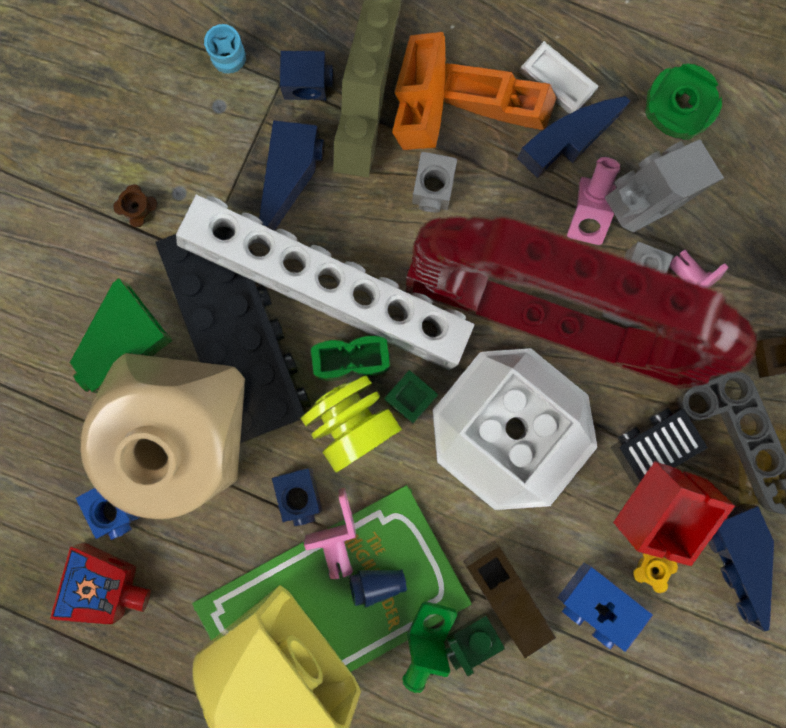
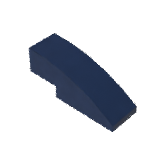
[517,96,630,178]

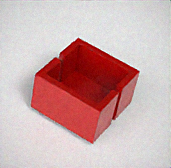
[613,461,735,566]

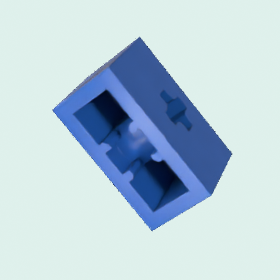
[557,562,653,652]

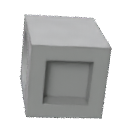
[412,151,458,213]

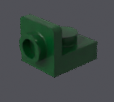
[445,613,505,677]

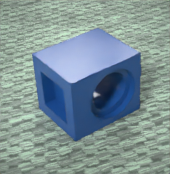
[75,488,140,540]

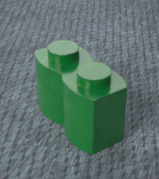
[311,336,390,381]

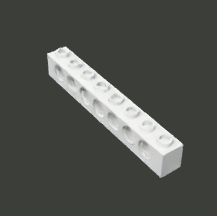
[176,194,475,370]

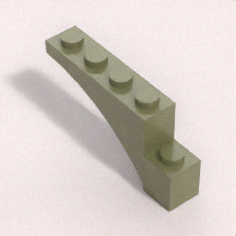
[333,0,402,178]

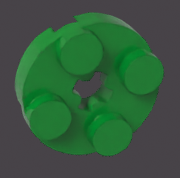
[645,64,722,140]

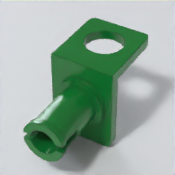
[402,601,457,693]

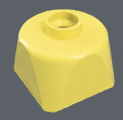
[192,585,361,728]

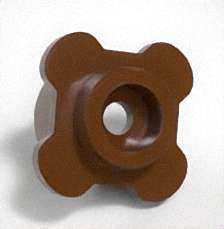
[113,184,157,227]

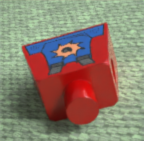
[50,543,151,624]

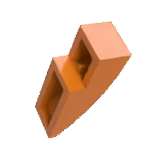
[392,32,446,150]
[443,63,557,130]

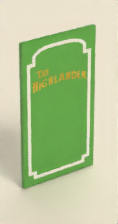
[192,485,472,672]

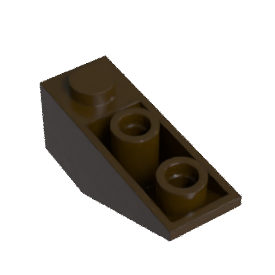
[463,541,556,658]

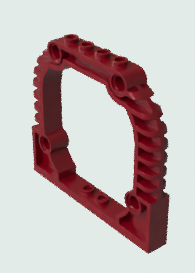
[406,216,757,389]

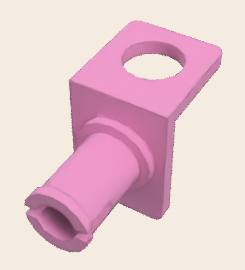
[567,157,620,245]
[669,250,729,288]
[304,488,356,579]

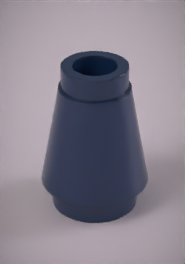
[349,569,407,608]

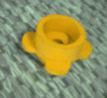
[633,553,678,593]

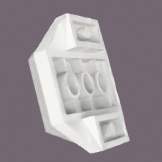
[432,348,597,510]

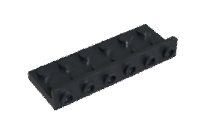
[155,227,311,444]

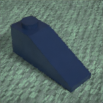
[259,120,325,231]

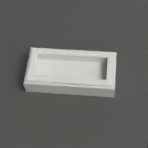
[519,41,599,114]

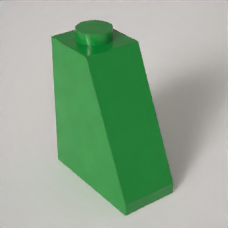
[69,278,173,393]

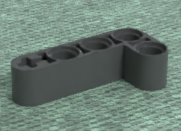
[677,372,786,515]

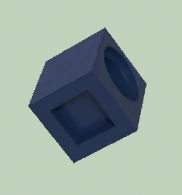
[280,51,334,100]
[272,467,323,527]

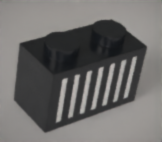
[611,407,708,486]

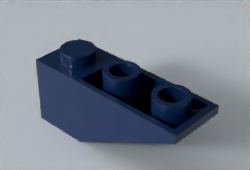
[708,504,774,632]

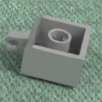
[604,139,724,232]

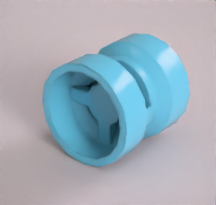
[204,24,246,73]

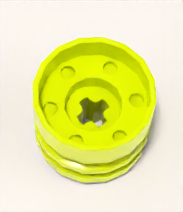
[301,375,402,473]

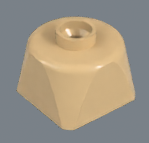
[81,353,245,519]

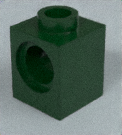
[384,370,438,425]

